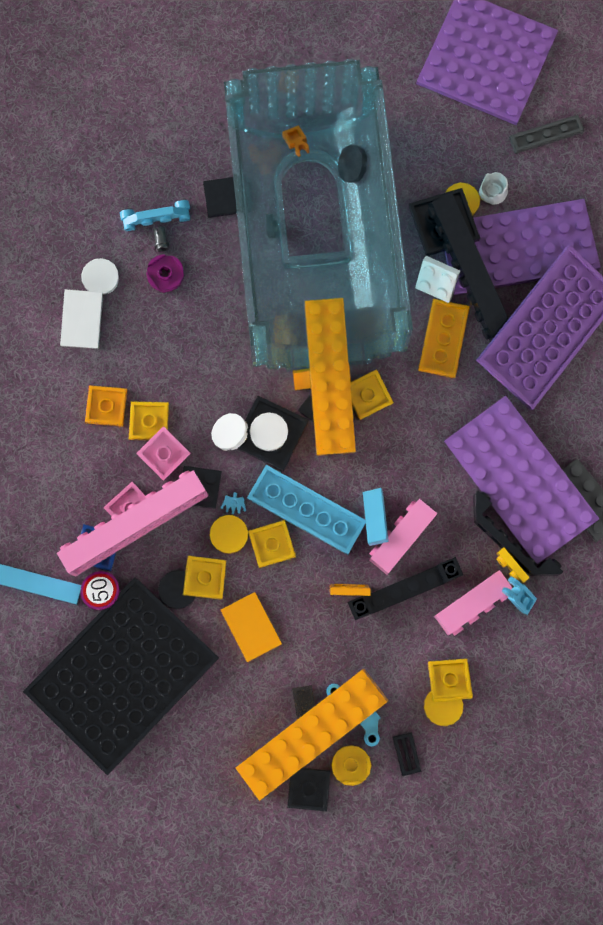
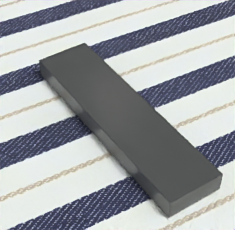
[509,115,584,154]

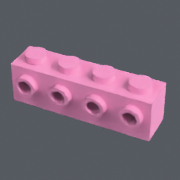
[369,499,438,575]
[434,570,512,636]

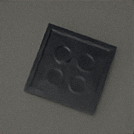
[409,188,480,256]
[237,396,309,472]

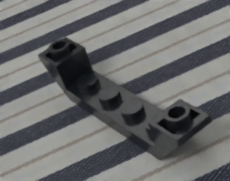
[473,490,563,576]
[347,557,463,620]

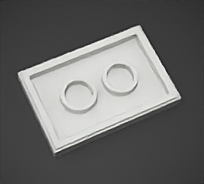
[60,289,103,349]

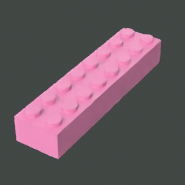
[57,470,209,577]

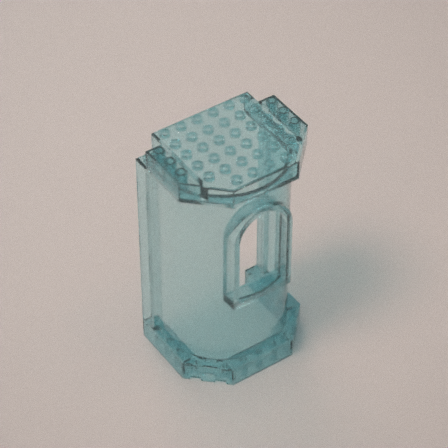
[224,59,413,372]

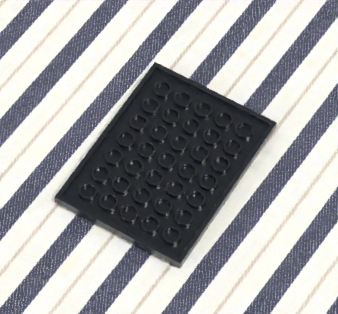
[23,577,219,775]

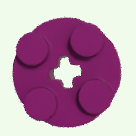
[146,254,184,293]

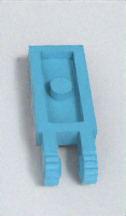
[502,577,537,615]

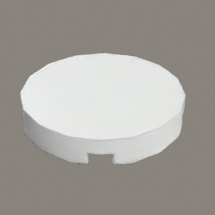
[81,258,119,295]
[211,413,248,451]
[250,413,288,451]

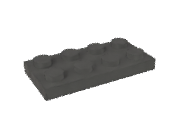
[563,459,603,542]

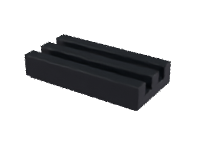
[392,732,422,776]

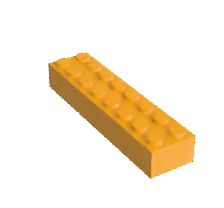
[304,298,356,456]
[236,669,388,801]

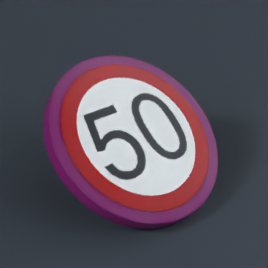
[80,571,120,610]

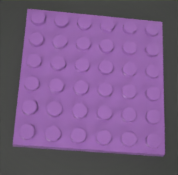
[416,0,558,125]

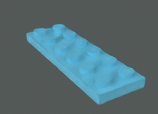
[247,465,366,555]

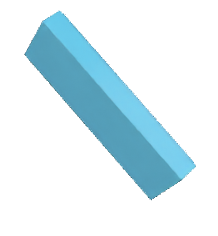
[363,488,389,546]

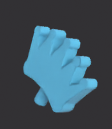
[221,492,246,514]

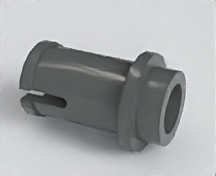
[153,227,169,252]

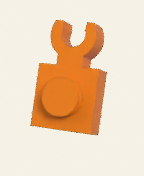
[282,125,309,157]

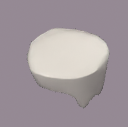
[479,172,508,205]

